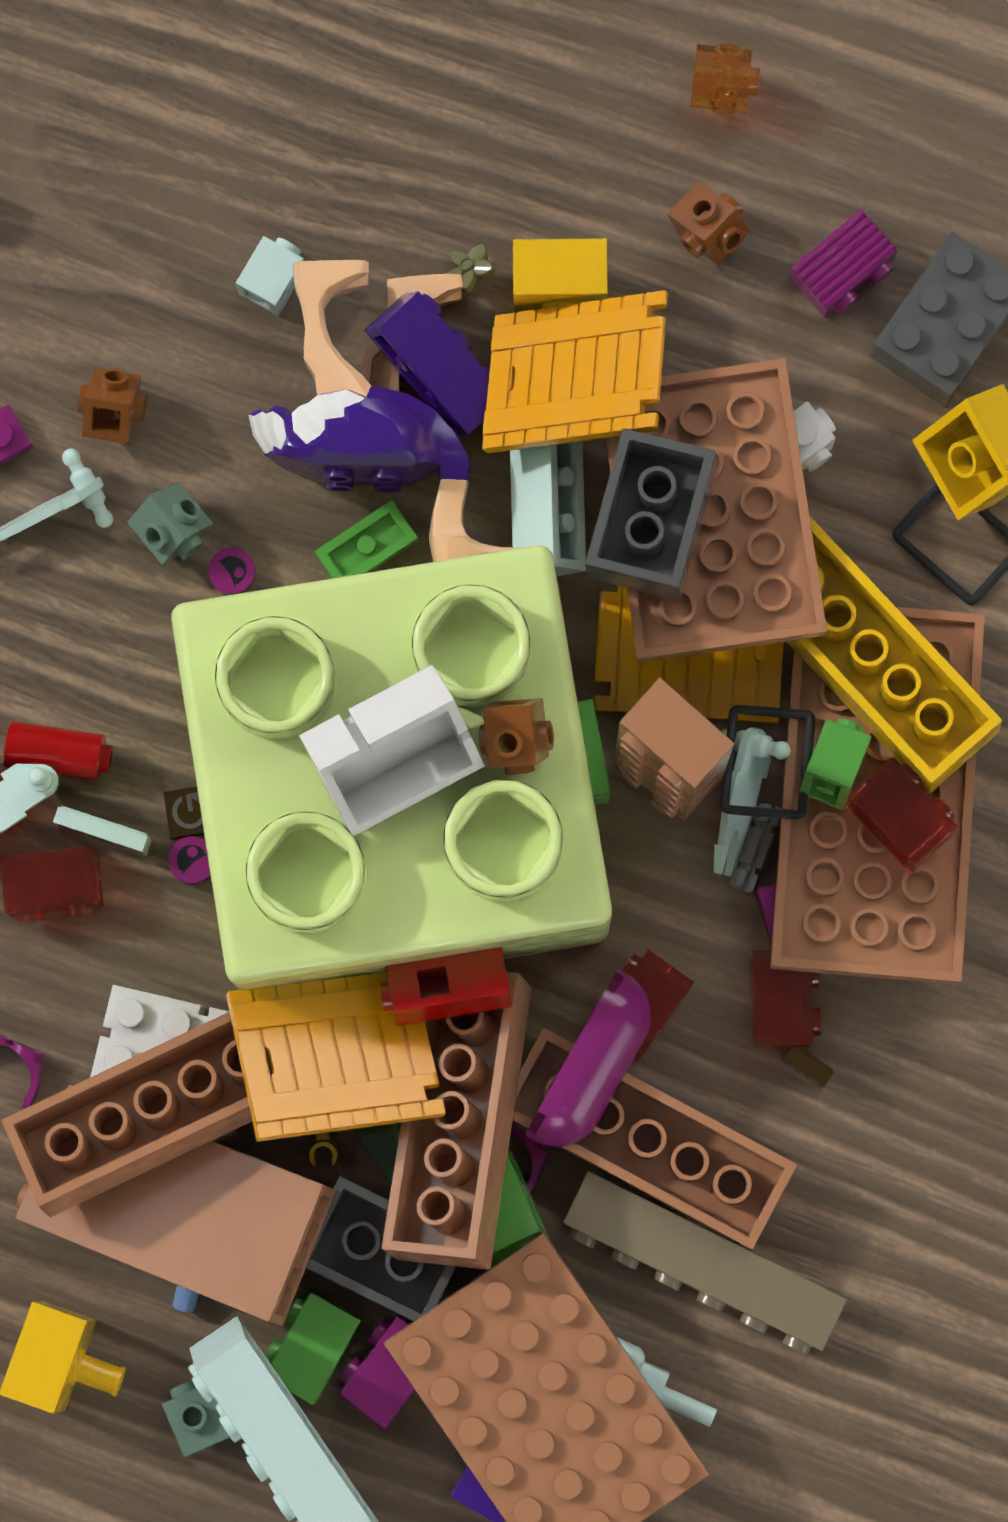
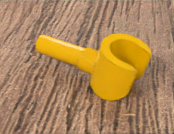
[309,1132,338,1167]

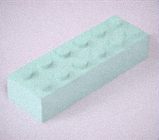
[188,1315,379,1522]

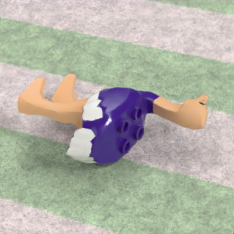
[248,260,517,562]

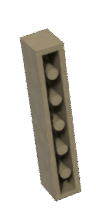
[563,1171,847,1355]

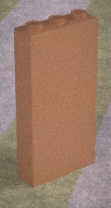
[15,1085,336,1326]

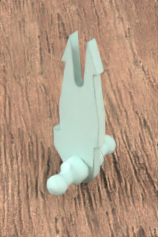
[0,448,113,541]
[714,727,791,877]
[0,764,59,834]

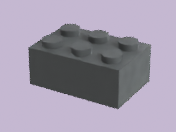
[869,231,1008,408]
[585,428,717,601]
[306,1176,457,1321]

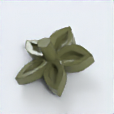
[448,243,496,294]

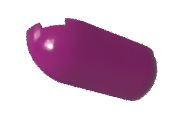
[524,969,651,1147]

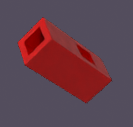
[379,947,512,1026]

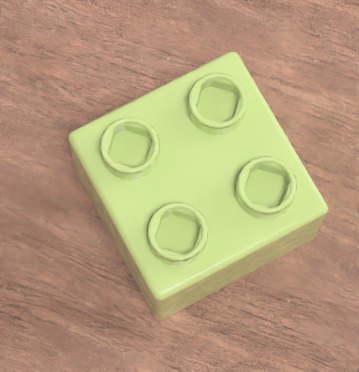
[171,545,612,990]

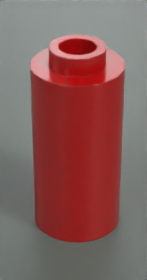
[4,721,113,781]

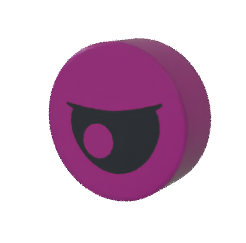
[208,548,256,596]
[168,836,211,885]

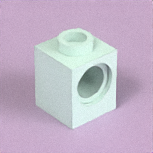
[235,236,304,317]

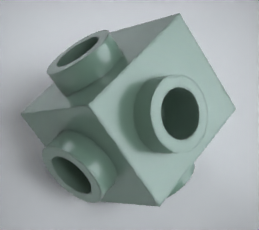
[127,481,213,565]

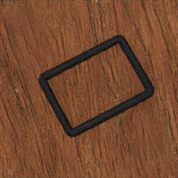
[892,483,1008,605]
[720,705,815,820]

